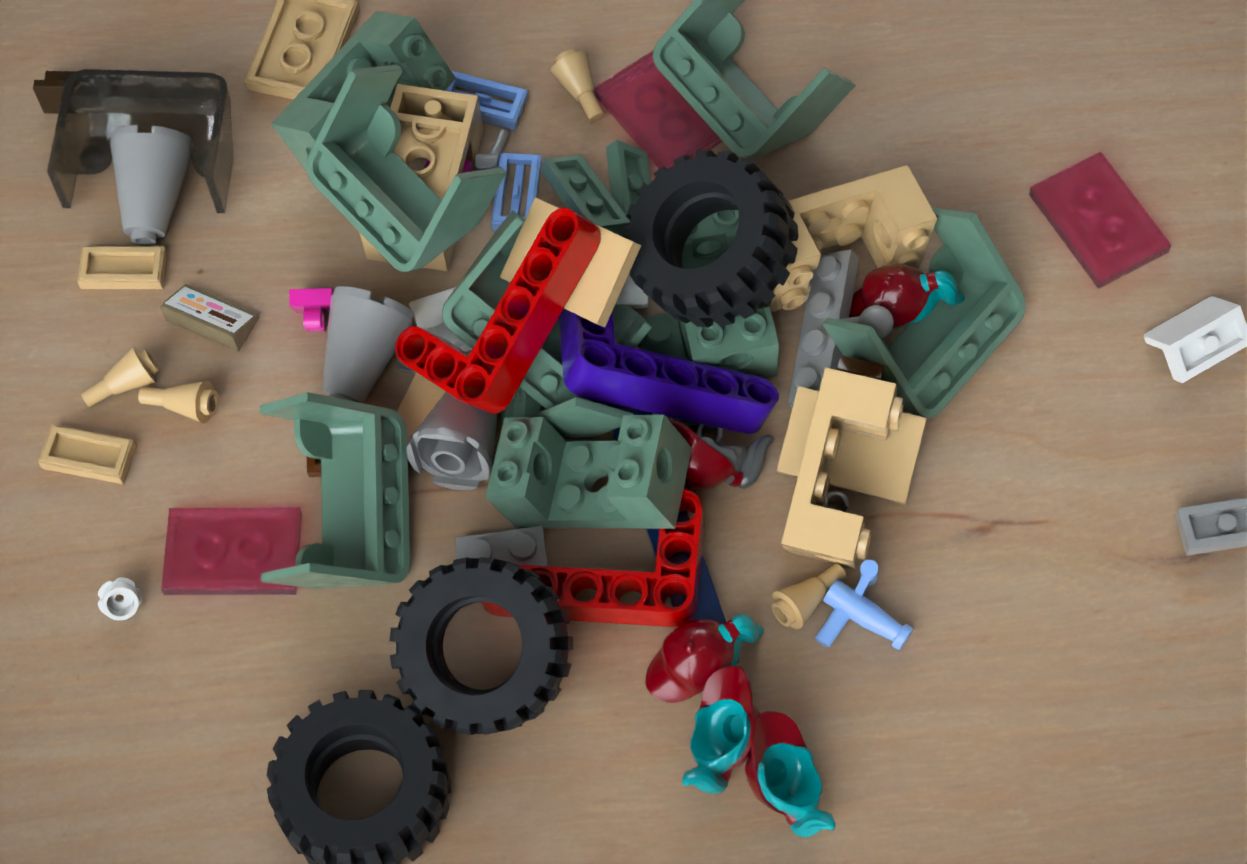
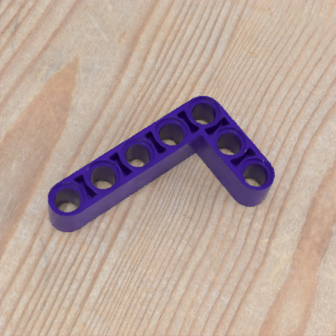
[559,309,779,434]

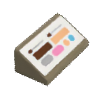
[161,284,259,351]

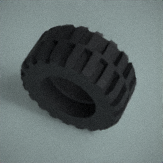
[622,150,799,328]
[389,557,573,735]
[266,690,451,864]

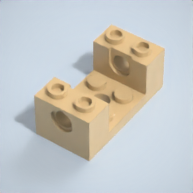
[359,84,484,272]
[763,165,937,312]
[781,367,904,569]

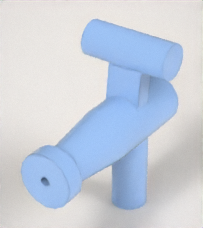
[814,560,914,651]

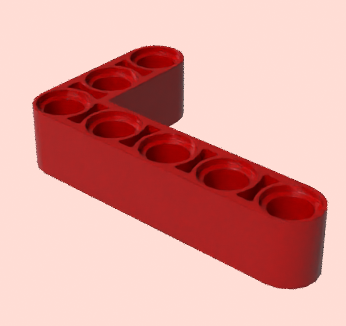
[395,208,601,414]
[481,489,705,627]

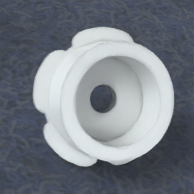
[98,577,142,620]

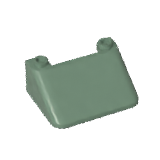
[442,210,652,409]

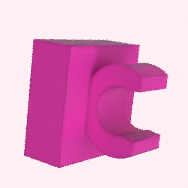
[289,288,334,332]

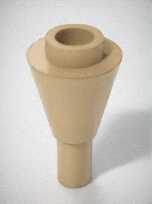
[550,49,604,122]
[81,346,159,408]
[138,381,219,423]
[771,563,846,629]

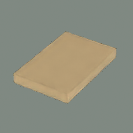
[245,0,360,100]
[500,197,641,327]
[776,386,927,505]

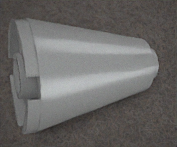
[110,125,193,245]
[322,286,414,403]
[406,387,497,490]

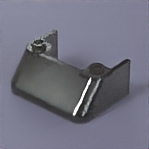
[47,69,234,213]

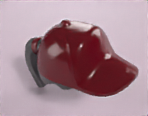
[668,419,775,490]

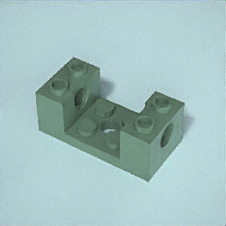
[271,11,456,171]
[678,210,779,378]
[485,415,692,529]

